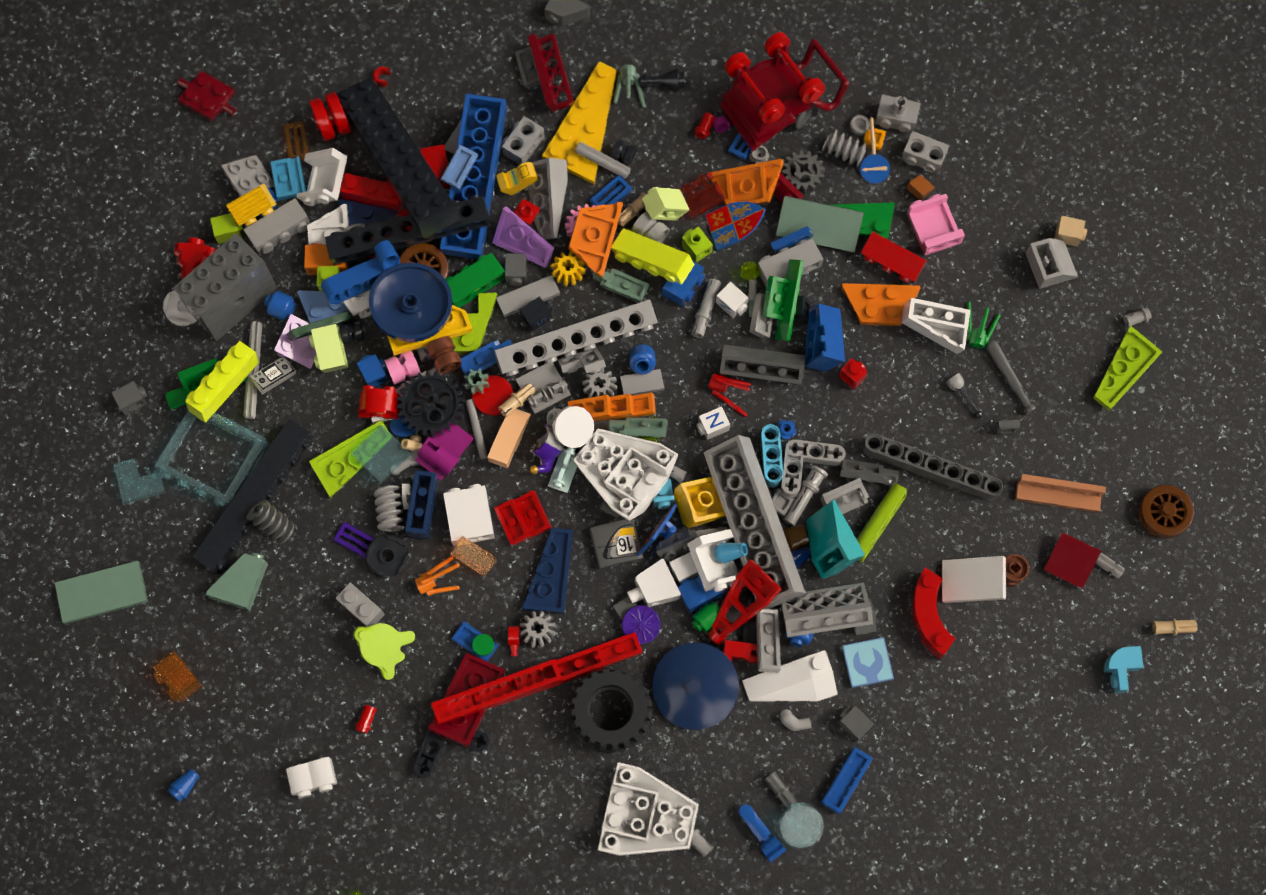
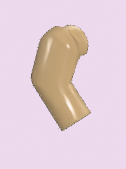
[401,435,422,452]

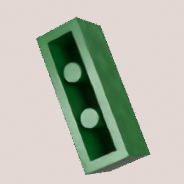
[445,253,505,308]

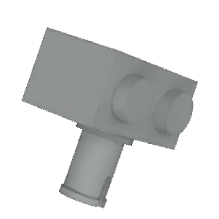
[875,94,921,133]

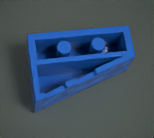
[804,303,845,372]

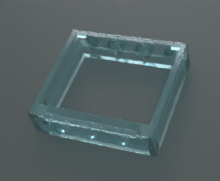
[155,410,269,507]

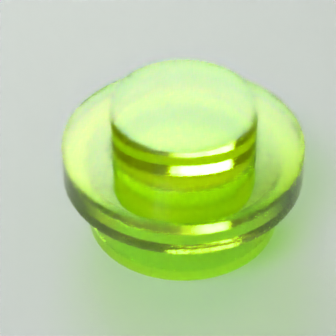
[740,261,760,280]

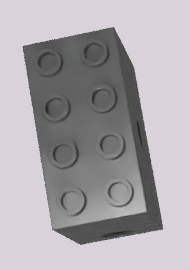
[173,233,277,341]

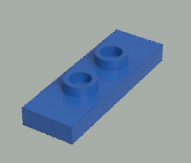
[821,747,873,815]

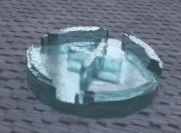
[779,803,824,848]

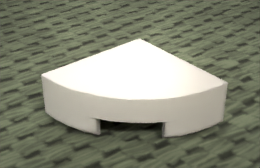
[402,484,412,509]

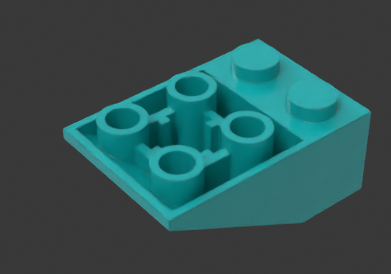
[806,500,865,579]

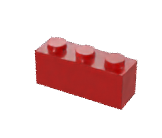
[340,173,403,211]
[861,231,927,283]

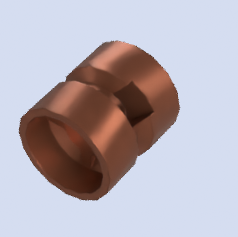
[427,336,462,374]
[1006,554,1030,587]

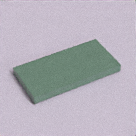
[776,196,864,252]
[55,561,148,624]

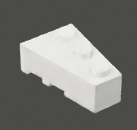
[901,298,970,354]

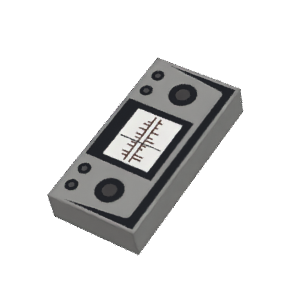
[250,357,296,395]

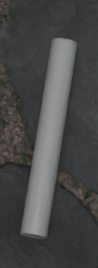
[465,399,488,460]

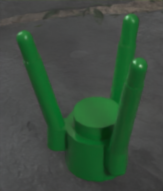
[966,301,1001,349]

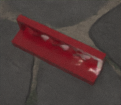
[528,33,575,112]

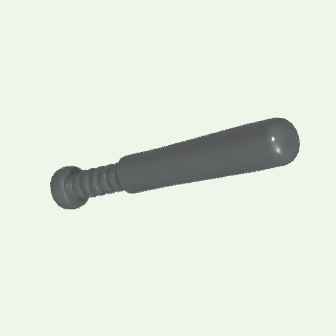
[986,340,1036,414]

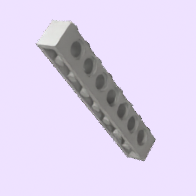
[493,299,658,377]

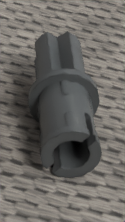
[764,771,800,813]

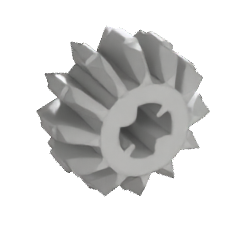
[582,368,617,398]
[520,611,556,647]

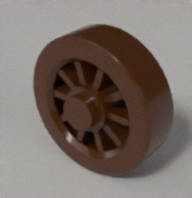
[400,243,449,279]
[1138,485,1194,539]

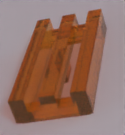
[284,121,309,161]

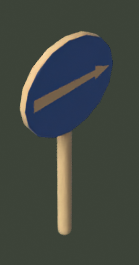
[860,117,890,184]

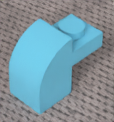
[1104,646,1144,693]

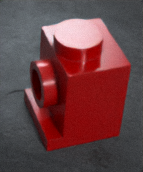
[839,358,867,390]

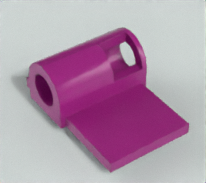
[415,424,474,480]

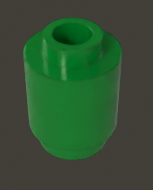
[692,602,720,633]

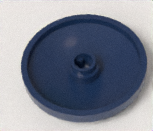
[369,263,452,342]
[652,643,739,730]

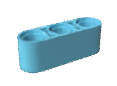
[760,424,783,488]

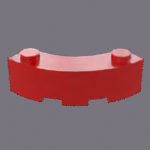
[911,567,956,660]

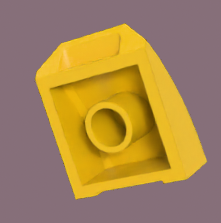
[674,477,726,528]

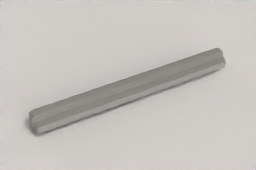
[243,321,262,419]

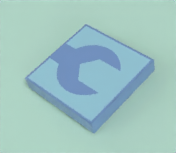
[842,637,894,688]

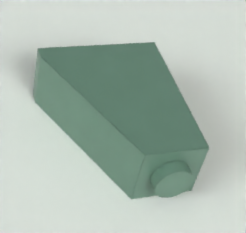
[206,552,268,611]

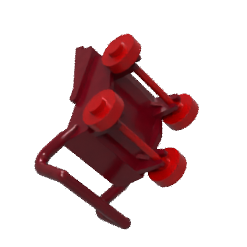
[719,32,849,152]

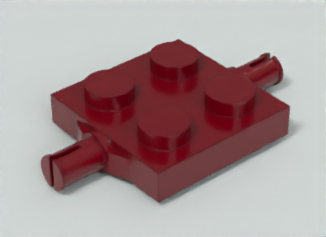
[177,71,237,121]

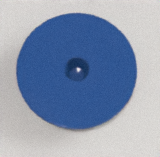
[390,417,416,437]

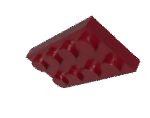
[428,653,505,748]

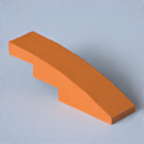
[568,392,656,421]

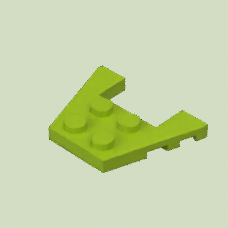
[451,293,497,354]

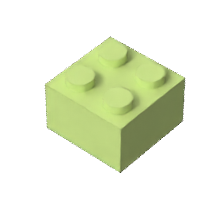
[309,324,349,373]

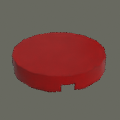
[472,375,513,416]

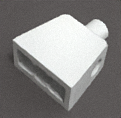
[627,558,681,607]

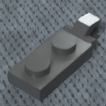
[840,459,899,486]

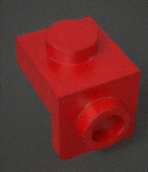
[513,199,540,225]

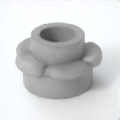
[750,145,769,163]

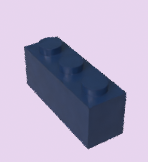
[405,470,439,540]

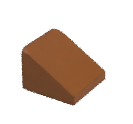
[907,174,935,201]

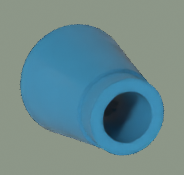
[714,543,748,564]

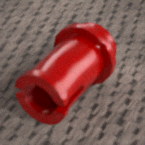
[695,113,715,139]
[355,705,377,734]

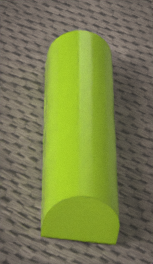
[856,483,907,563]

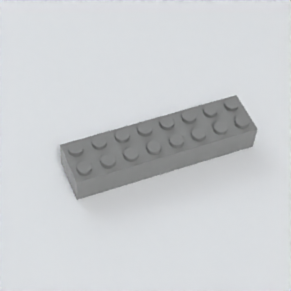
[704,435,805,609]

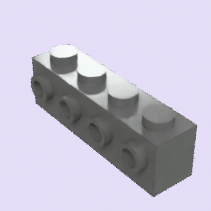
[720,345,805,384]

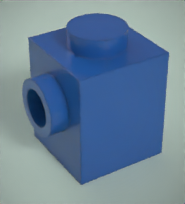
[357,354,388,388]

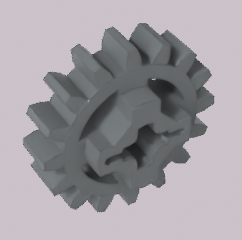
[782,150,825,194]

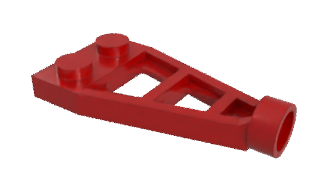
[708,560,782,644]

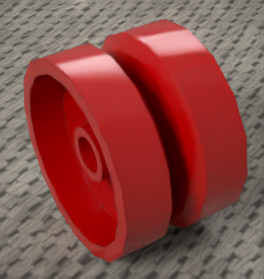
[309,91,351,142]

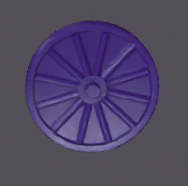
[622,605,661,644]

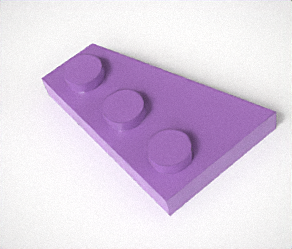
[492,206,554,268]

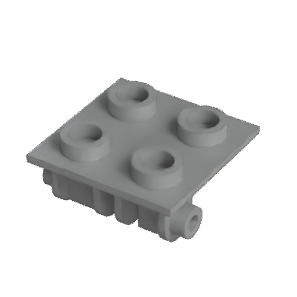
[221,155,275,197]
[515,362,571,414]

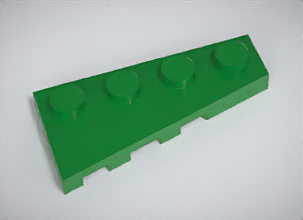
[832,203,895,239]

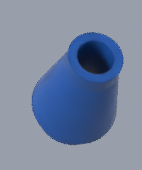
[167,769,199,802]

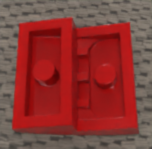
[494,490,552,546]

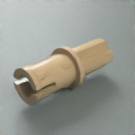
[618,193,646,227]
[498,383,535,417]
[1152,618,1197,636]

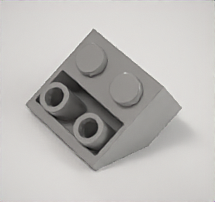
[1025,238,1078,289]

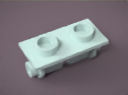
[548,447,578,493]

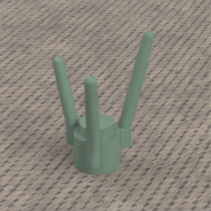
[613,65,645,108]

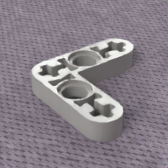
[781,440,846,498]

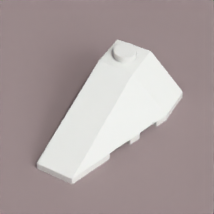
[742,650,837,702]

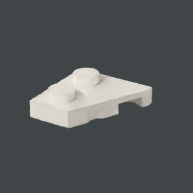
[307,204,350,245]

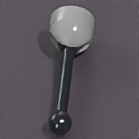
[946,373,983,419]

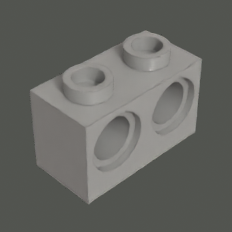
[501,116,545,165]
[901,131,950,174]

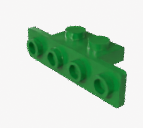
[762,259,804,341]
[165,358,248,410]

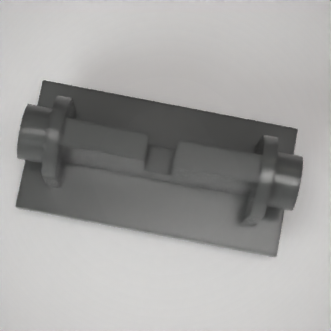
[656,529,698,562]

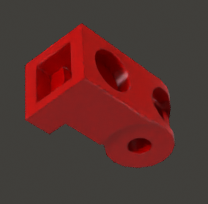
[723,640,757,665]

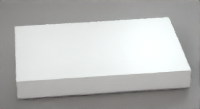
[942,556,1006,603]

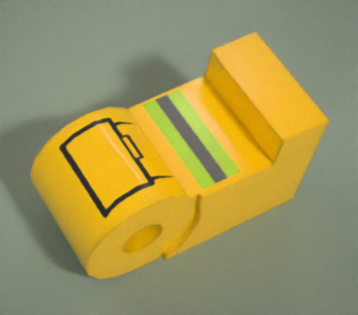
[496,162,538,196]

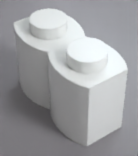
[286,757,337,798]

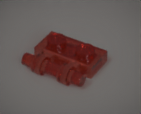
[680,171,727,220]

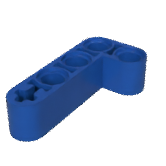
[321,240,401,304]

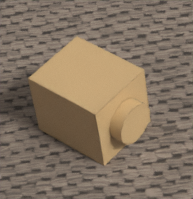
[1054,216,1087,247]

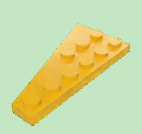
[542,61,617,185]

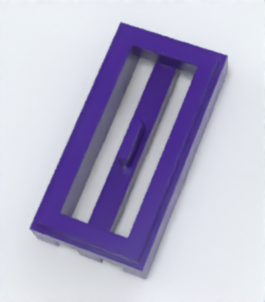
[333,522,374,559]

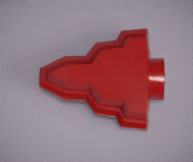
[174,238,215,280]

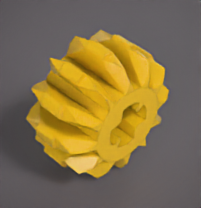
[551,251,586,286]

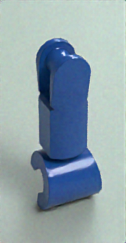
[739,805,787,862]

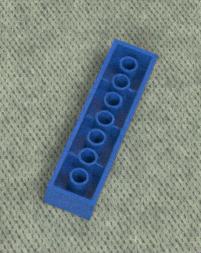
[440,94,507,260]

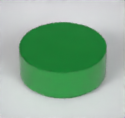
[472,634,494,657]

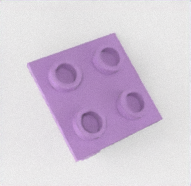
[274,314,317,369]

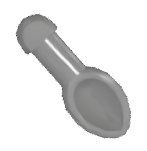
[390,451,419,475]

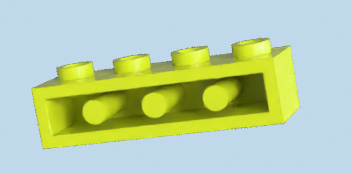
[611,228,694,284]
[185,341,259,423]

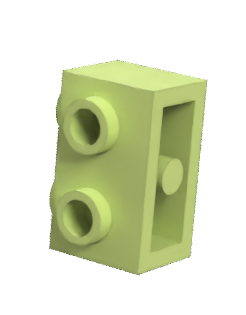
[642,187,690,221]

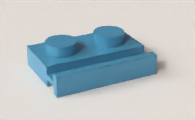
[271,156,306,201]

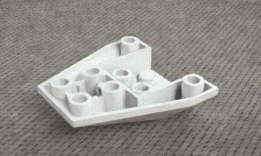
[573,429,678,521]
[598,763,699,855]

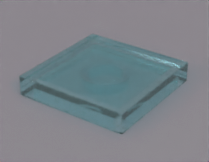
[351,425,411,483]

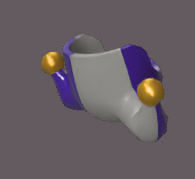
[530,424,564,475]

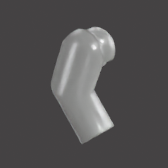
[780,710,811,731]

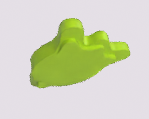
[353,623,415,680]

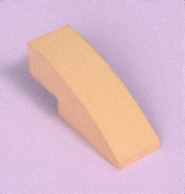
[487,409,531,468]

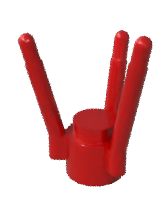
[708,373,751,417]

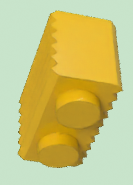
[226,184,277,227]

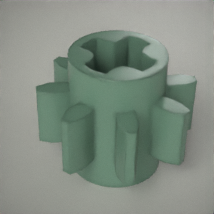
[464,368,489,395]

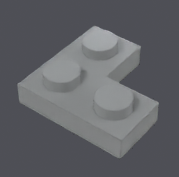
[558,347,606,373]

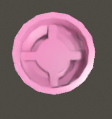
[384,350,421,385]

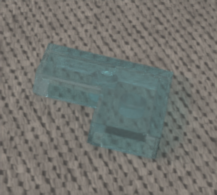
[114,458,165,504]

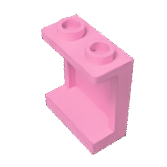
[907,194,965,256]

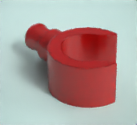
[372,67,391,87]
[508,626,520,656]

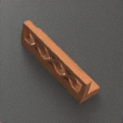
[1015,474,1106,513]

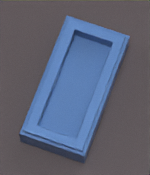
[441,145,478,190]

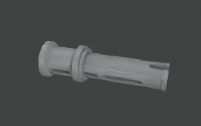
[783,465,828,527]

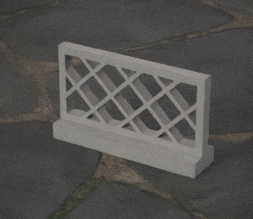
[781,583,873,637]

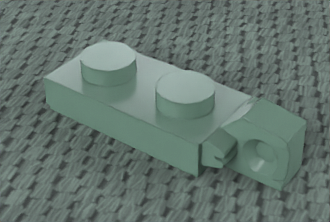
[593,268,649,303]
[609,417,668,438]

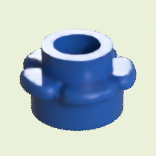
[778,420,796,440]

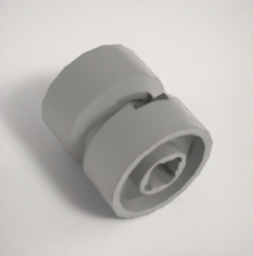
[632,211,670,243]

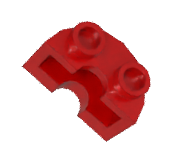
[357,385,401,420]

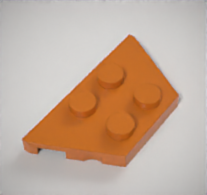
[708,159,783,205]
[568,202,623,278]
[842,283,920,326]

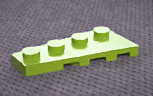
[1093,326,1162,411]
[309,420,393,498]

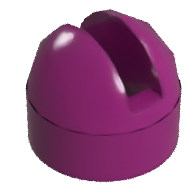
[713,115,730,133]

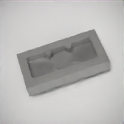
[750,293,773,339]

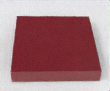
[1044,532,1101,589]

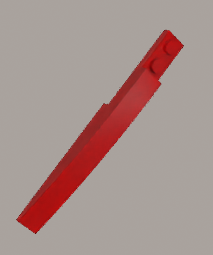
[431,632,643,724]

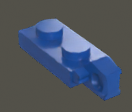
[460,339,512,376]

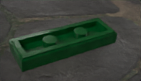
[287,311,350,341]

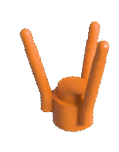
[415,556,460,596]

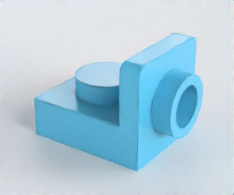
[653,479,675,509]

